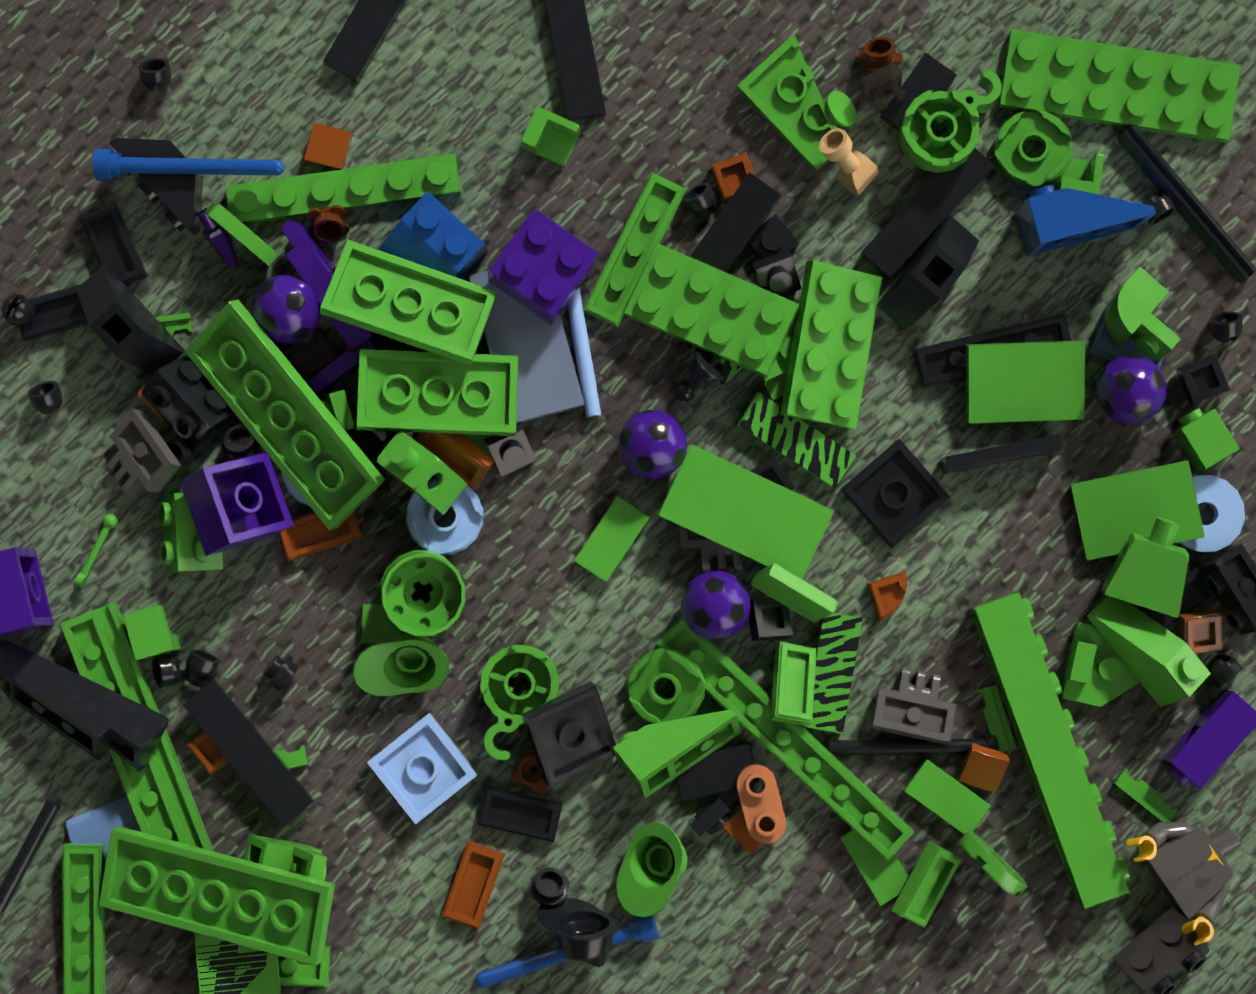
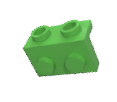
[157,493,223,573]

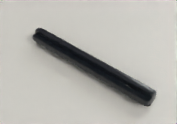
[1118,125,1256,283]

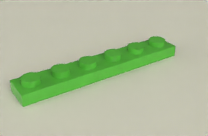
[225,153,461,225]

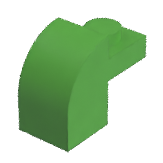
[1105,267,1181,363]
[243,835,327,881]

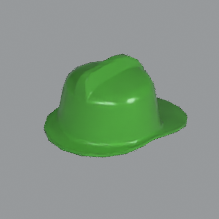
[353,633,449,696]
[616,822,688,918]

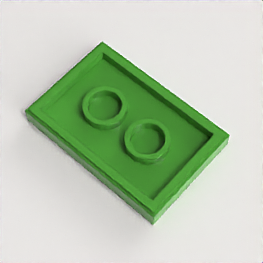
[966,341,1085,424]
[1070,460,1205,561]

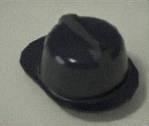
[536,898,621,967]

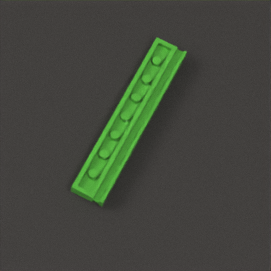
[60,602,214,851]

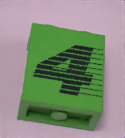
[194,932,281,994]

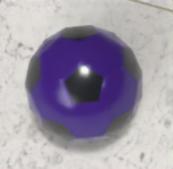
[252,274,322,344]
[1095,355,1167,425]
[617,410,688,479]
[681,571,751,640]

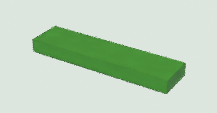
[583,172,687,328]
[62,843,106,994]

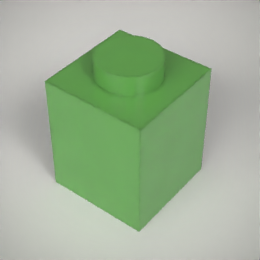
[1172,408,1240,472]

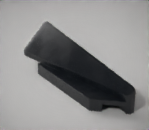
[0,640,169,771]

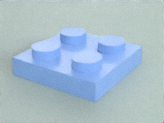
[367,713,478,825]

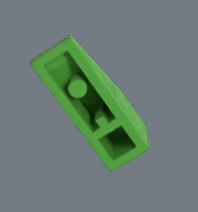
[1087,595,1211,707]
[613,709,741,798]

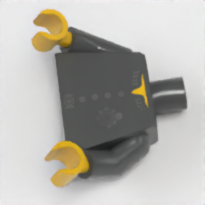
[1126,822,1241,946]

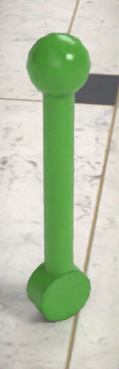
[73,513,118,589]

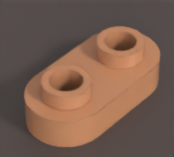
[736,764,786,844]

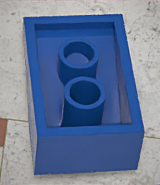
[1015,185,1156,257]
[378,191,488,279]

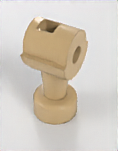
[819,128,879,196]

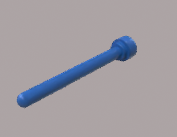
[93,149,285,181]
[475,916,660,988]

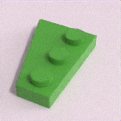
[737,34,838,173]

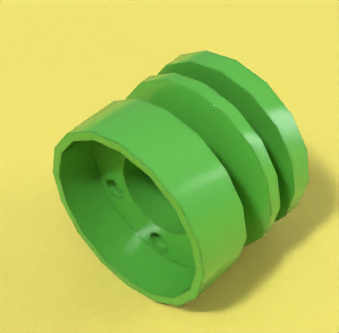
[380,550,465,636]

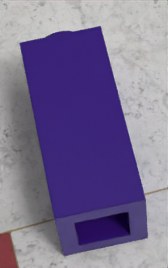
[1162,690,1256,789]

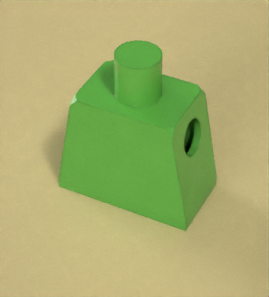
[376,430,468,515]
[1102,517,1189,618]

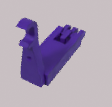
[283,221,384,396]

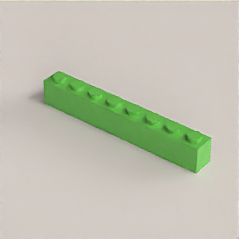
[969,592,1131,909]

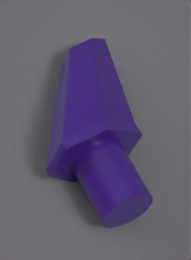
[197,208,238,268]

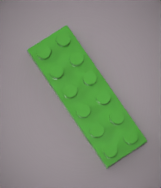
[998,29,1241,143]
[185,299,385,531]
[99,826,335,966]

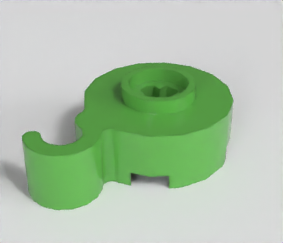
[899,69,1002,173]
[480,644,560,760]

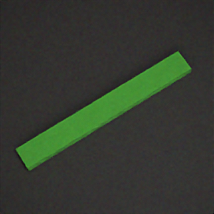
[656,616,914,861]

